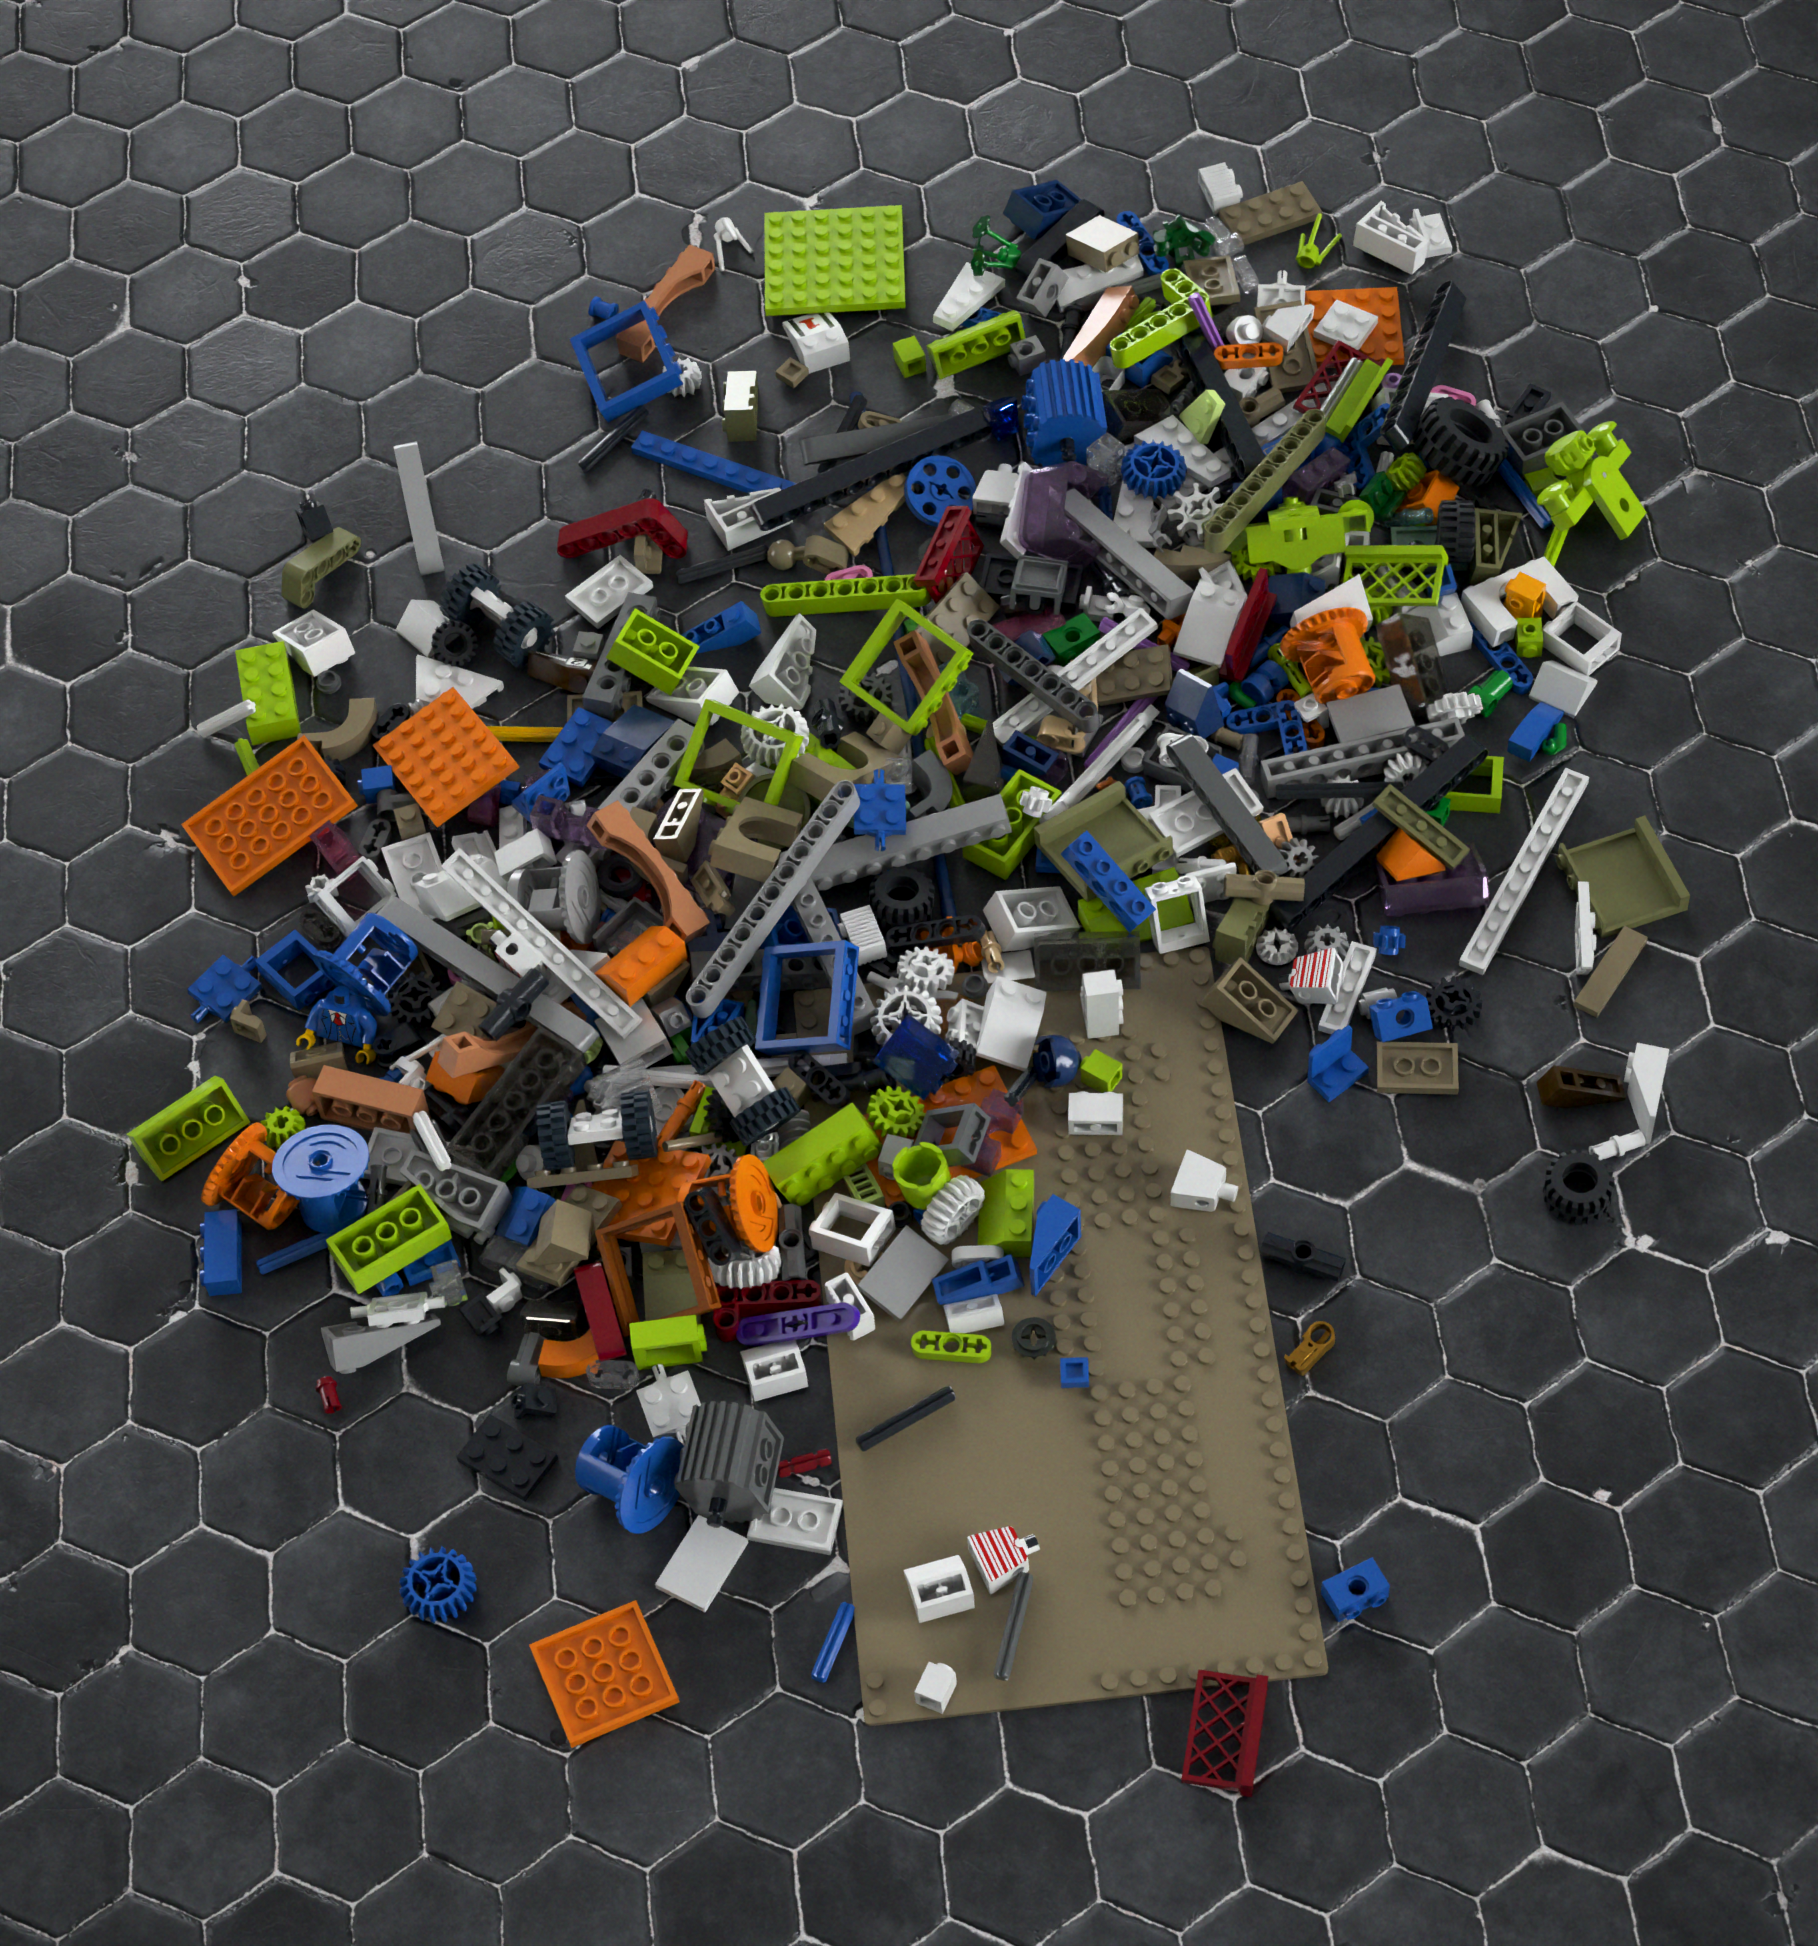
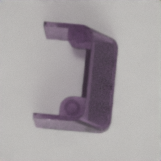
[1018,461,1109,569]

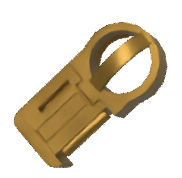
[1284,1321,1335,1376]

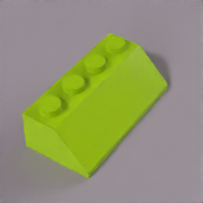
[926,310,1026,380]
[1078,867,1194,958]
[127,1076,250,1181]

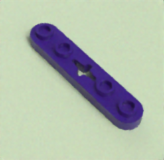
[736,1302,860,1346]

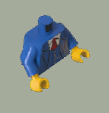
[296,986,377,1064]

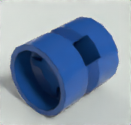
[1241,660,1289,706]

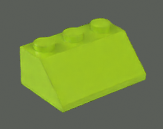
[977,1169,1034,1257]

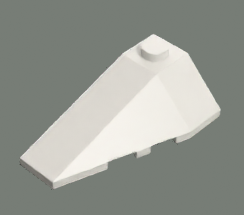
[749,613,816,710]

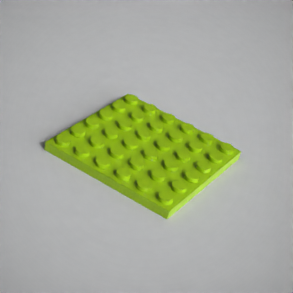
[764,205,906,316]

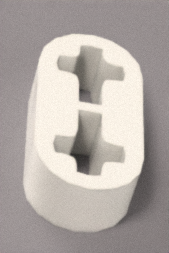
[952,1245,1004,1269]

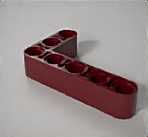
[557,498,688,559]

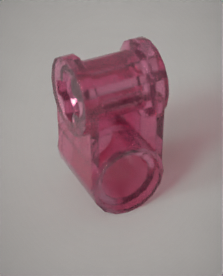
[468,783,501,828]

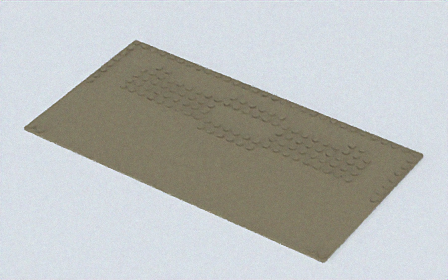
[793,946,1328,1726]

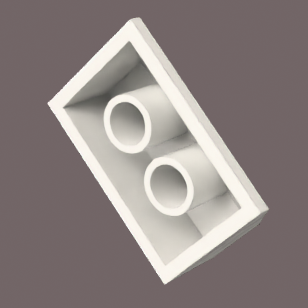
[414,854,508,921]

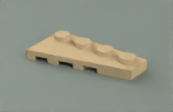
[824,474,915,557]

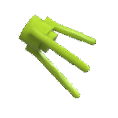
[1296,213,1342,269]

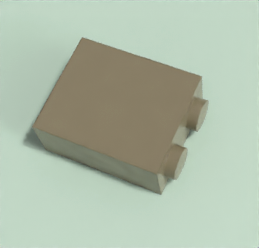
[1066,215,1140,272]

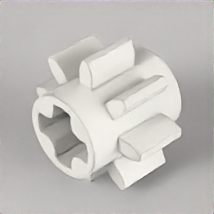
[1020,786,1052,818]
[305,874,339,903]

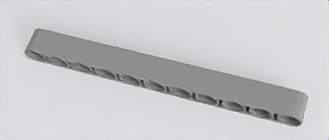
[686,780,860,1018]
[377,896,599,1056]

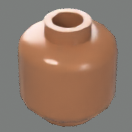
[286,1075,319,1116]

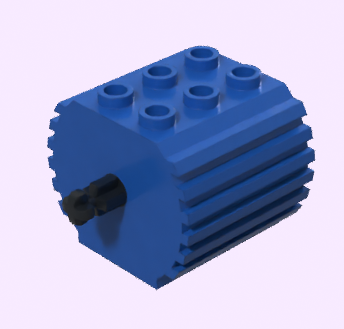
[1021,359,1107,470]

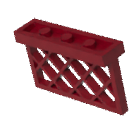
[1293,340,1385,414]
[913,505,984,604]
[1219,567,1277,684]
[1181,1669,1268,1797]

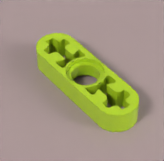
[911,1330,992,1364]

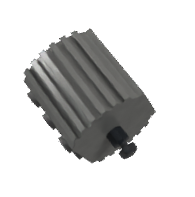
[674,1401,784,1528]

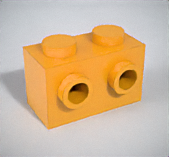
[1503,572,1546,620]

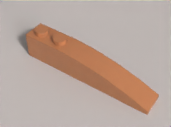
[1063,286,1139,367]

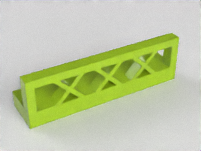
[1325,357,1393,443]

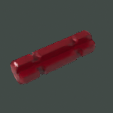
[778,1448,832,1478]

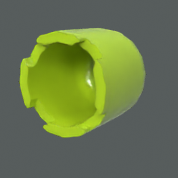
[892,1142,951,1210]

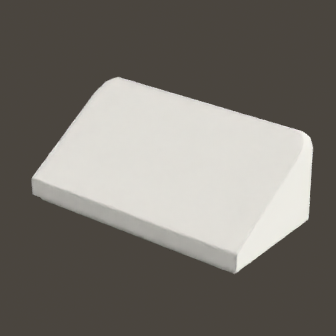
[943,1294,1004,1334]

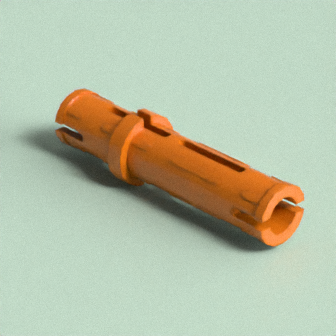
[657,1080,706,1148]

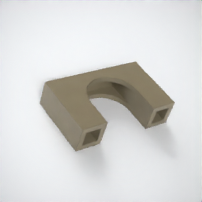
[788,731,902,802]
[708,796,803,883]

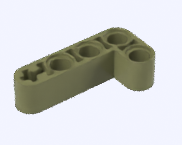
[281,527,361,609]

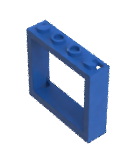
[570,300,683,423]
[755,940,859,1056]

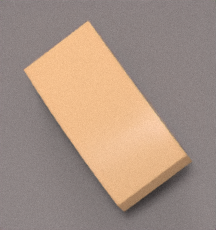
[715,763,755,819]

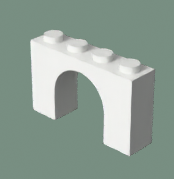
[1460,557,1579,647]

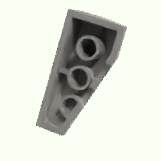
[400,1149,513,1231]
[321,1313,441,1374]

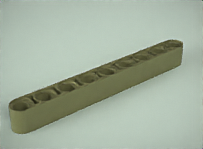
[1204,409,1326,553]

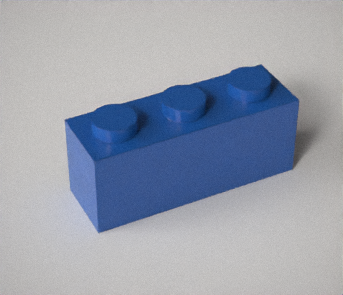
[200,1209,242,1296]

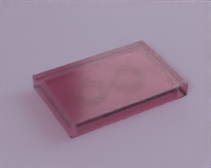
[992,606,1066,649]

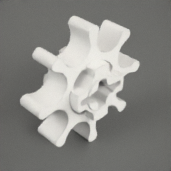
[1168,483,1224,541]

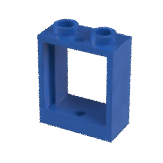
[255,930,334,1011]

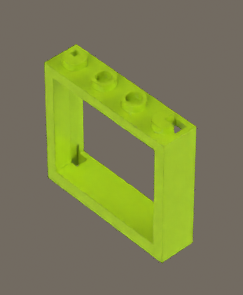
[839,599,974,736]
[673,699,804,814]

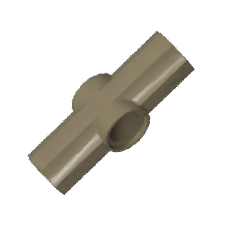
[1217,387,1285,434]
[1223,870,1305,905]

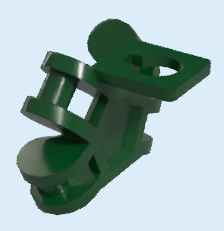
[1152,213,1215,268]

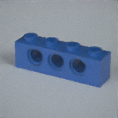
[1061,830,1156,933]

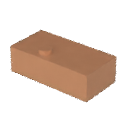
[312,1065,431,1134]

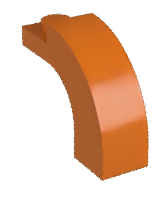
[538,1309,616,1379]

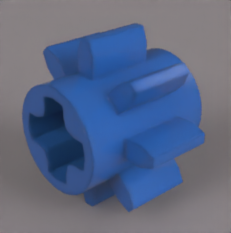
[1373,926,1406,955]

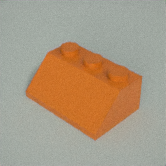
[594,926,687,1007]

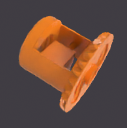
[1280,607,1375,705]
[201,1122,300,1230]
[677,1154,778,1253]

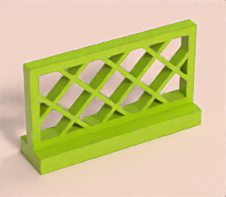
[1343,545,1449,606]

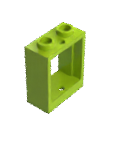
[1444,756,1504,814]
[629,1315,707,1370]

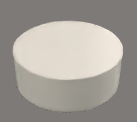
[1121,747,1145,773]

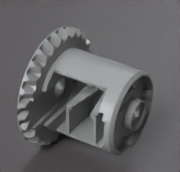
[507,850,601,944]

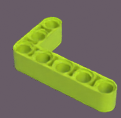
[1110,269,1212,369]

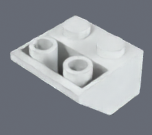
[740,1340,808,1401]
[904,1555,975,1623]

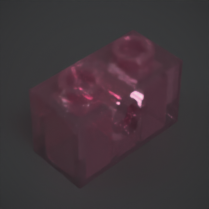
[309,820,362,881]

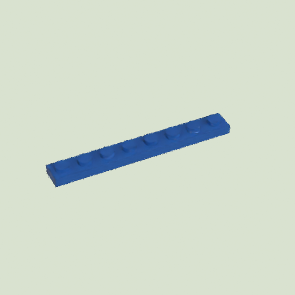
[631,431,797,494]

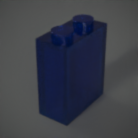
[872,1014,960,1100]

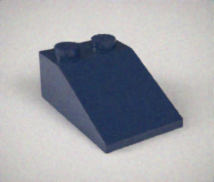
[1003,180,1081,240]
[590,704,675,779]

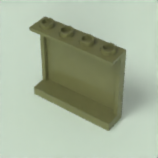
[1034,781,1173,902]
[1556,816,1690,939]

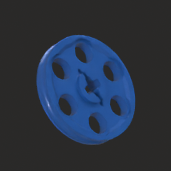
[904,455,976,527]

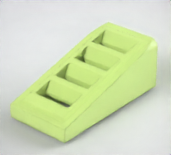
[843,1163,885,1207]

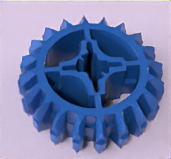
[1121,440,1187,501]
[399,1547,477,1623]

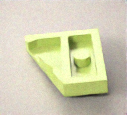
[1179,390,1225,444]

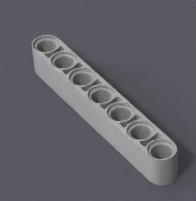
[394,441,445,576]

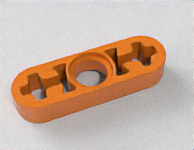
[1214,342,1283,369]
[1276,689,1325,749]

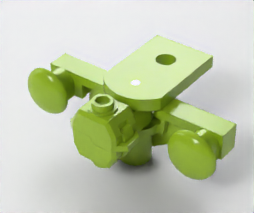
[1537,421,1647,540]
[1226,497,1374,574]

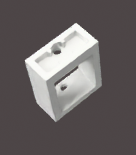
[1542,601,1622,676]
[313,856,397,938]
[1144,876,1210,954]
[809,1193,896,1267]

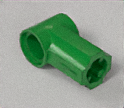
[1467,670,1513,718]

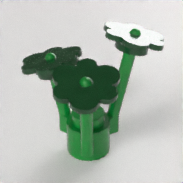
[970,215,1021,276]

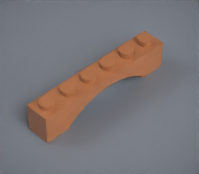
[616,244,715,363]
[893,630,978,775]
[586,800,710,944]
[437,1001,587,1078]

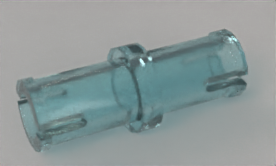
[1384,507,1433,529]

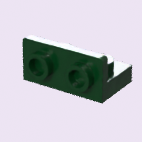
[1359,471,1407,521]

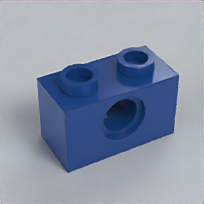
[1369,991,1433,1042]
[1321,1557,1390,1622]

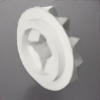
[1256,927,1298,965]

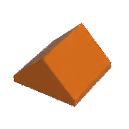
[1377,828,1446,881]

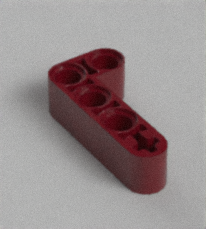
[573,1261,627,1362]
[713,1280,823,1342]

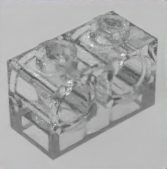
[1086,432,1124,488]

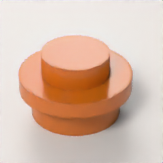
[962,941,984,967]

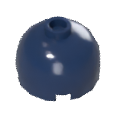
[1033,1035,1082,1088]

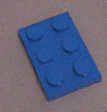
[538,707,613,787]

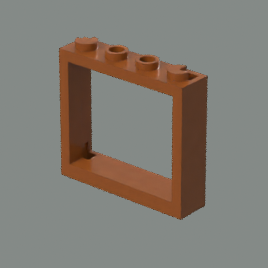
[595,1202,722,1337]

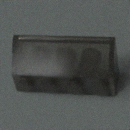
[1376,613,1450,720]
[1034,931,1141,991]

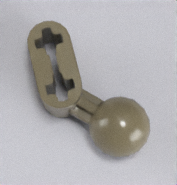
[767,535,849,575]

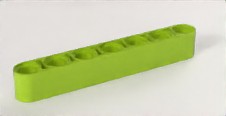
[760,574,932,617]

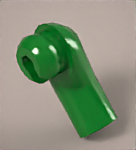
[1228,682,1257,709]
[1541,723,1567,755]

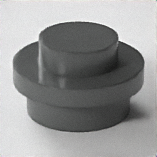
[316,670,341,694]
[962,974,988,999]

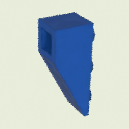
[681,601,762,654]

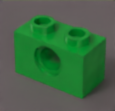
[1042,612,1100,667]

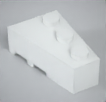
[1353,201,1428,274]
[704,488,793,551]
[1290,574,1373,631]
[1080,970,1123,1039]

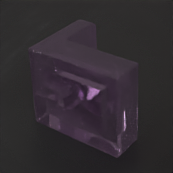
[1032,746,1068,787]

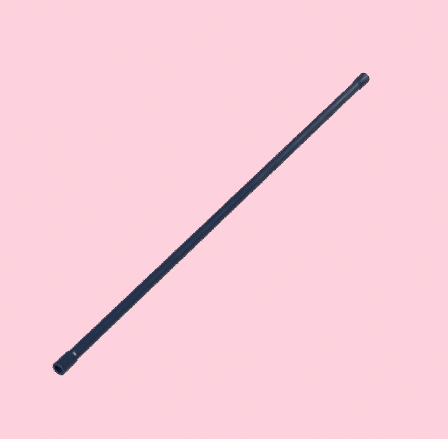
[849,391,958,919]

